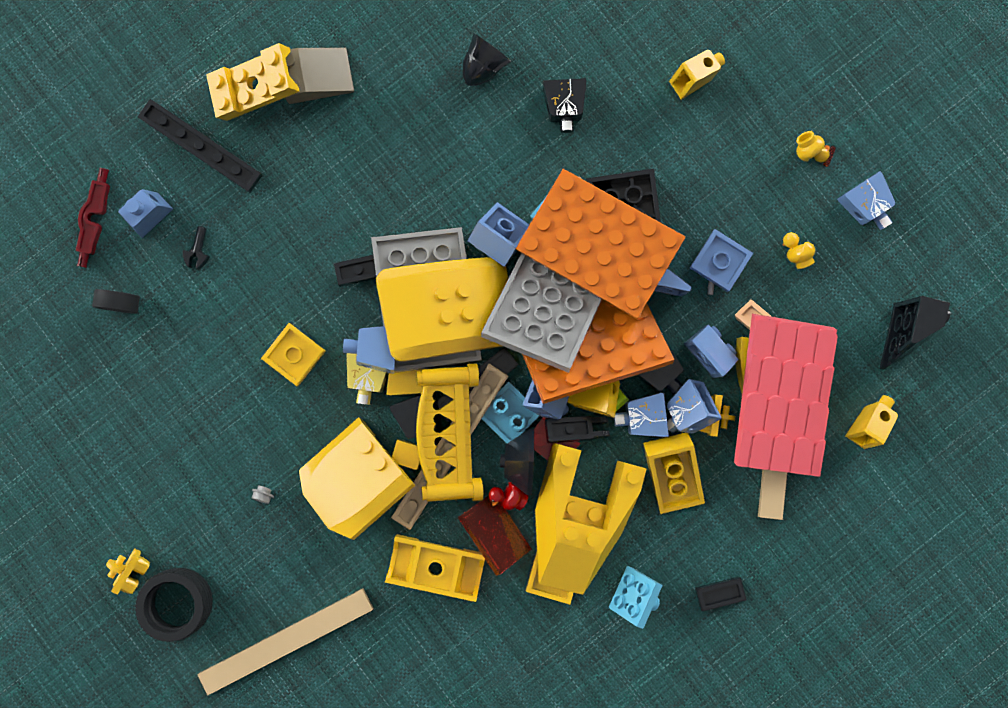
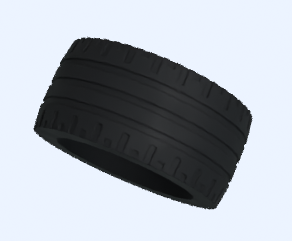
[135,568,213,642]

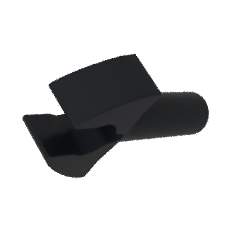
[183,226,210,270]

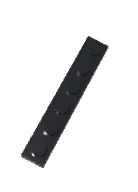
[138,99,263,193]

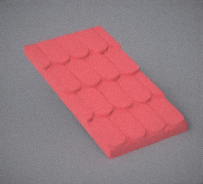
[734,313,838,477]

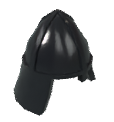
[463,32,511,86]

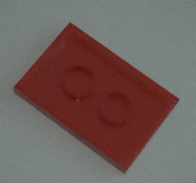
[458,496,532,576]

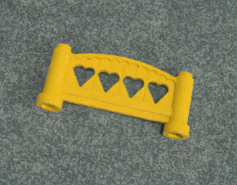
[416,363,483,502]

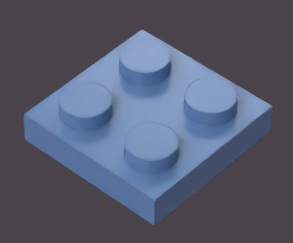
[690,229,753,292]

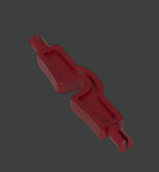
[76,168,110,268]

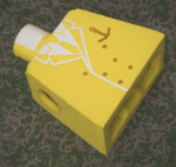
[347,353,389,405]

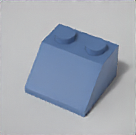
[468,202,529,267]
[684,324,739,378]

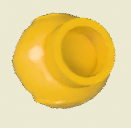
[796,131,830,162]
[782,232,816,269]

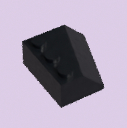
[585,168,661,223]
[879,296,951,370]

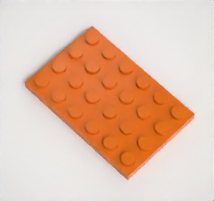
[516,169,686,319]
[522,300,674,404]

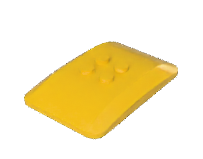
[376,257,509,362]

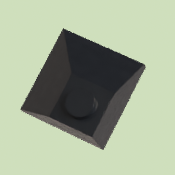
[500,429,534,495]

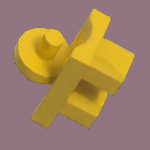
[699,395,736,437]
[106,548,150,595]

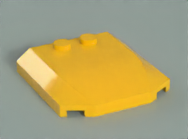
[299,417,415,540]

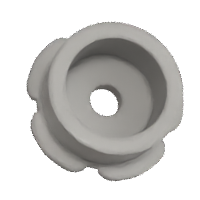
[252,486,274,504]

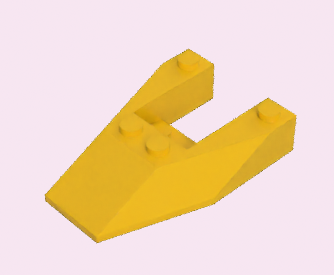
[535,443,647,595]

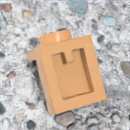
[735,300,771,330]

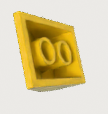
[643,433,705,514]

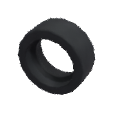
[92,289,140,314]

